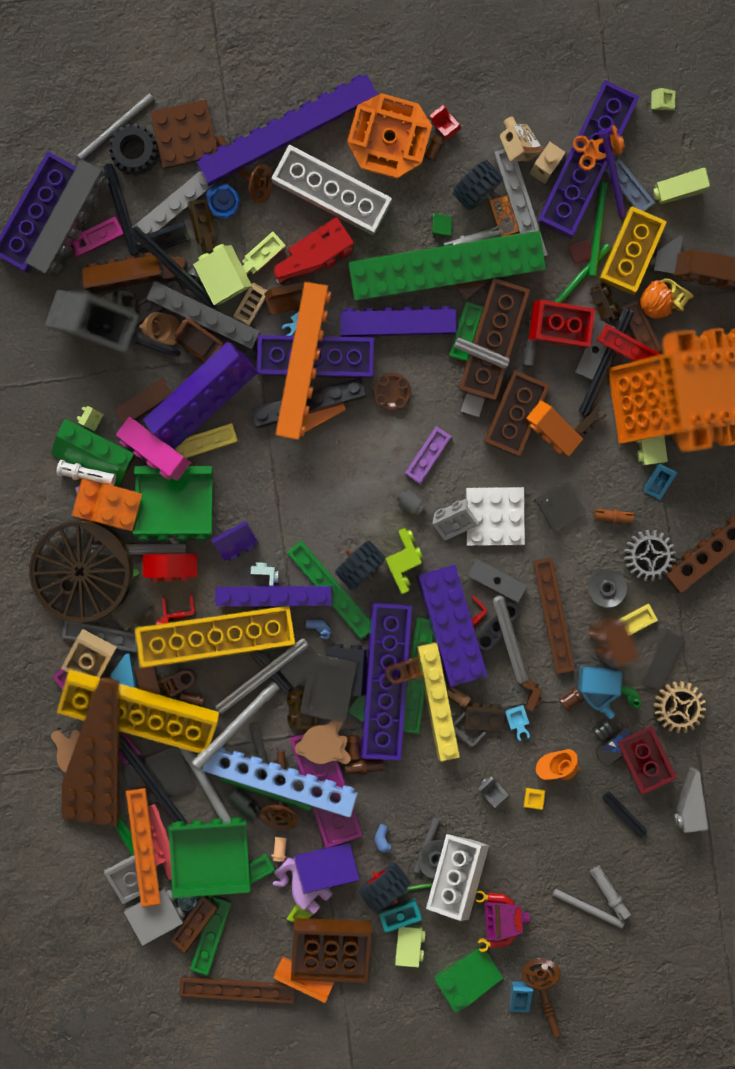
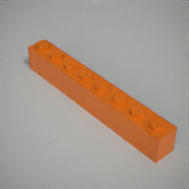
[276,282,331,440]

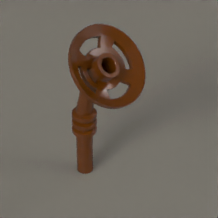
[216,136,273,203]
[260,751,298,830]
[521,958,561,1038]

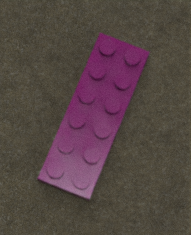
[290,733,363,848]

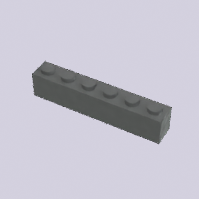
[147,281,260,349]

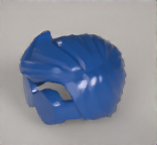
[206,183,240,219]

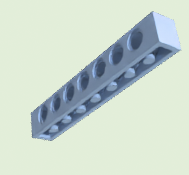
[202,746,358,817]

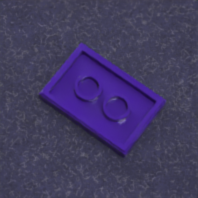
[294,843,359,894]

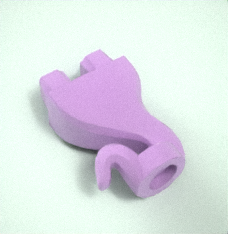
[273,858,333,914]

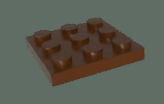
[150,99,217,169]

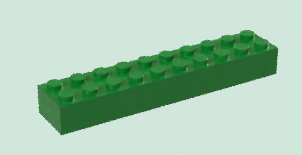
[349,230,546,300]

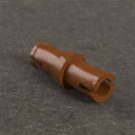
[594,508,634,524]

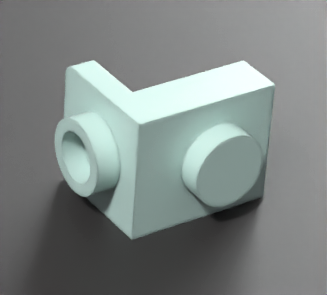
[251,562,278,586]

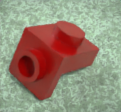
[429,105,462,140]

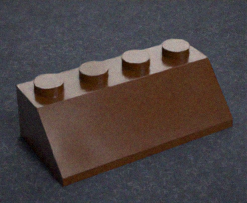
[82,253,163,294]

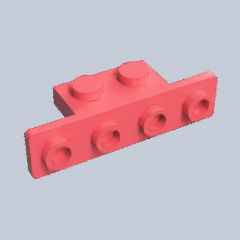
[148,804,172,880]

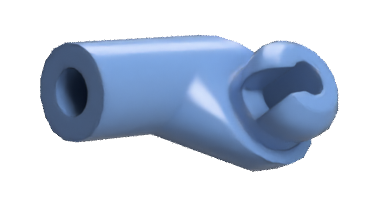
[306,619,332,639]
[374,824,391,853]

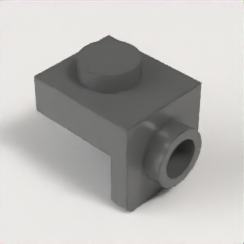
[478,776,510,810]

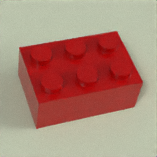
[529,300,595,348]

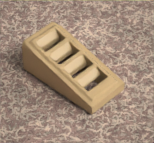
[233,282,268,326]

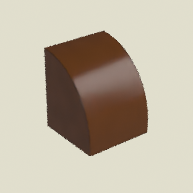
[162,256,187,281]

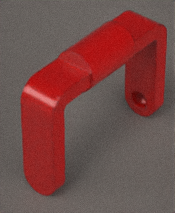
[162,593,195,620]
[472,595,487,627]

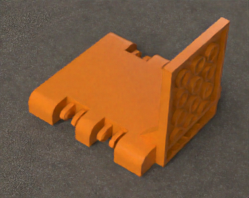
[608,328,735,451]

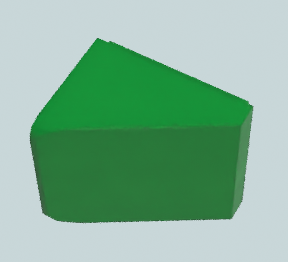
[432,214,452,236]

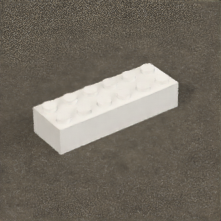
[271,145,392,236]

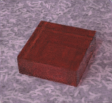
[568,239,591,264]

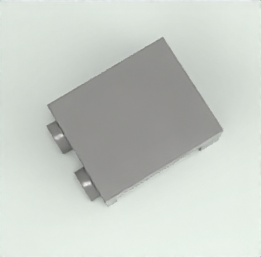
[124,887,185,946]

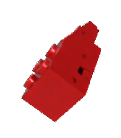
[274,217,354,285]

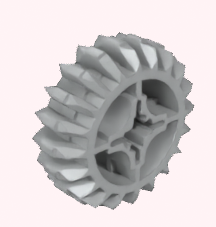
[624,530,676,581]

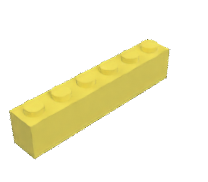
[416,643,460,761]

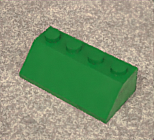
[51,419,136,488]

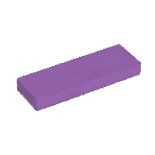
[404,426,452,484]

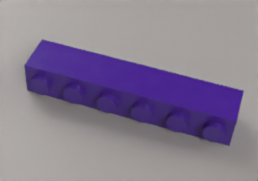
[340,306,456,337]
[215,586,333,606]

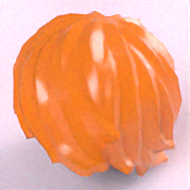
[640,280,674,319]

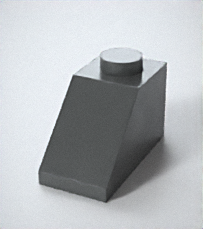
[649,236,683,277]

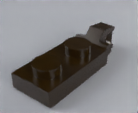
[187,199,216,254]

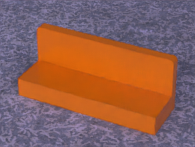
[274,957,334,1003]

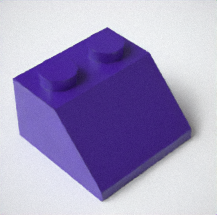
[211,521,259,561]

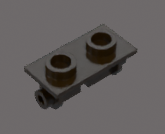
[590,283,620,323]

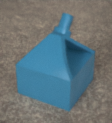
[578,666,622,719]

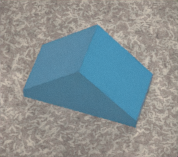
[643,464,677,500]
[110,653,137,688]
[510,981,533,1013]

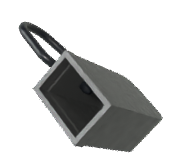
[44,290,181,357]

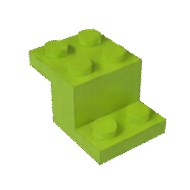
[385,528,423,594]

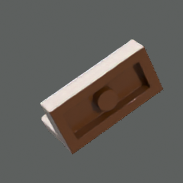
[264,282,305,315]

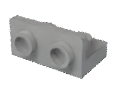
[433,499,478,541]

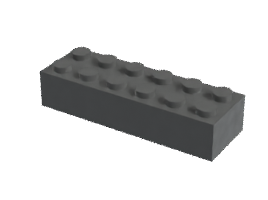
[26,159,110,277]

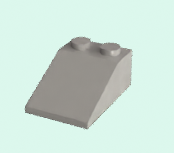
[674,767,708,833]

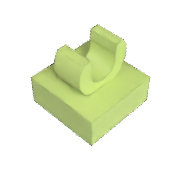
[77,406,104,431]

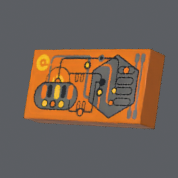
[489,195,519,236]

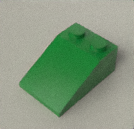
[434,945,503,1013]

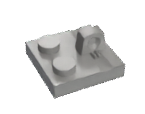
[104,855,140,904]

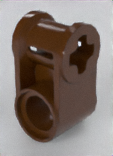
[385,657,424,684]
[158,669,197,698]

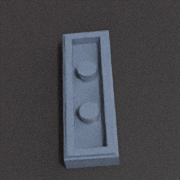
[604,158,655,212]

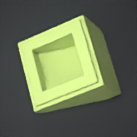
[651,88,675,110]

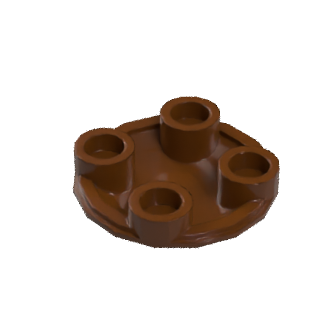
[373,373,411,411]

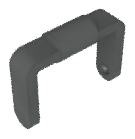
[453,711,487,746]

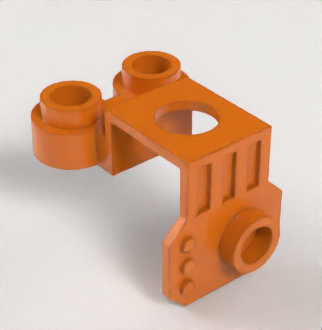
[573,126,625,171]

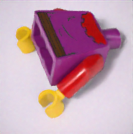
[476,891,530,952]

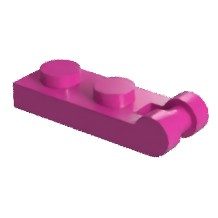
[72,217,124,258]

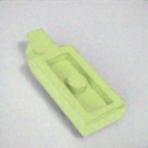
[242,232,286,275]

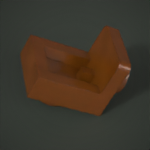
[522,680,542,711]

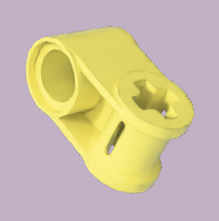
[661,279,693,312]

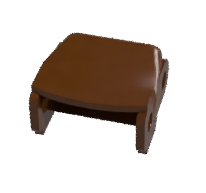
[172,318,224,362]

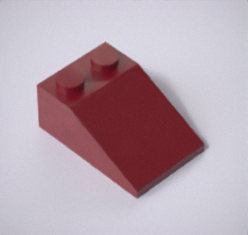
[617,726,677,795]

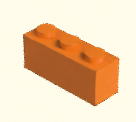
[526,401,583,456]

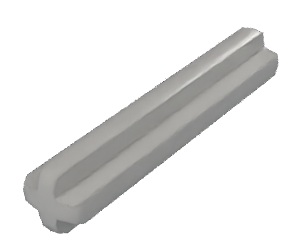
[454,338,510,369]

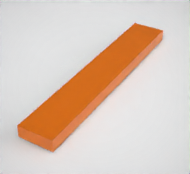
[126,788,161,907]

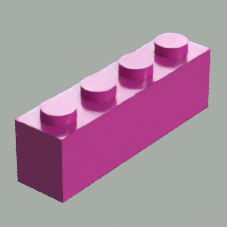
[116,416,191,481]

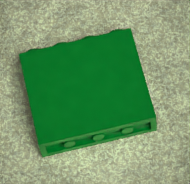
[133,466,213,541]
[168,817,250,898]

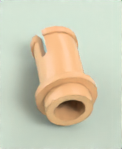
[272,837,287,862]

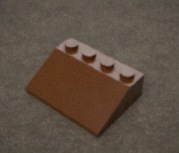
[291,918,372,983]

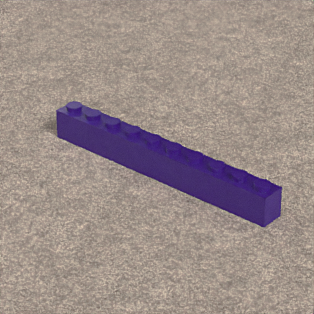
[197,74,378,186]

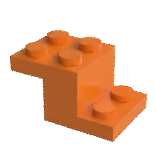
[71,479,142,531]

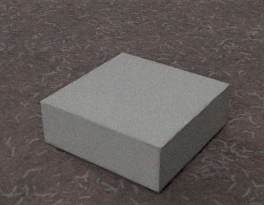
[461,393,485,417]

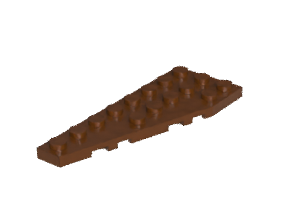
[62,678,120,827]

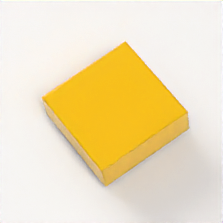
[523,788,545,810]

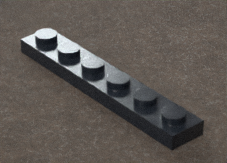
[251,378,367,429]

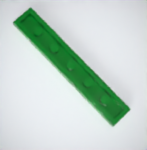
[287,540,370,640]
[403,618,433,734]

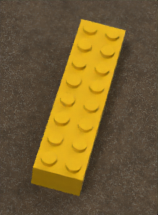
[135,606,295,669]
[57,670,219,753]

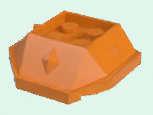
[347,93,432,179]

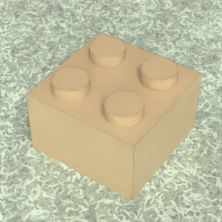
[61,629,117,678]

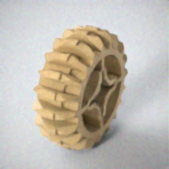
[654,681,706,733]

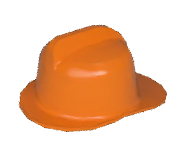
[536,749,580,780]

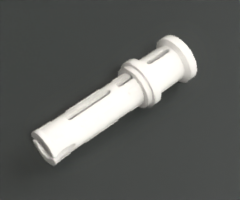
[56,460,116,486]

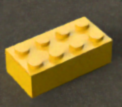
[599,206,667,295]

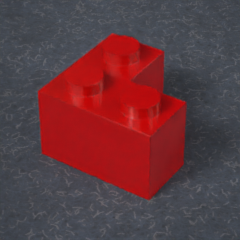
[143,554,197,581]

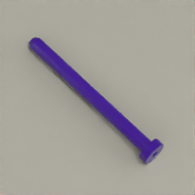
[598,128,627,219]

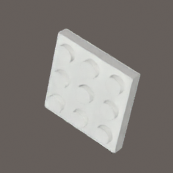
[466,487,525,546]

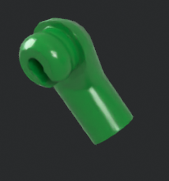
[621,684,642,708]

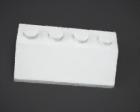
[426,834,489,921]

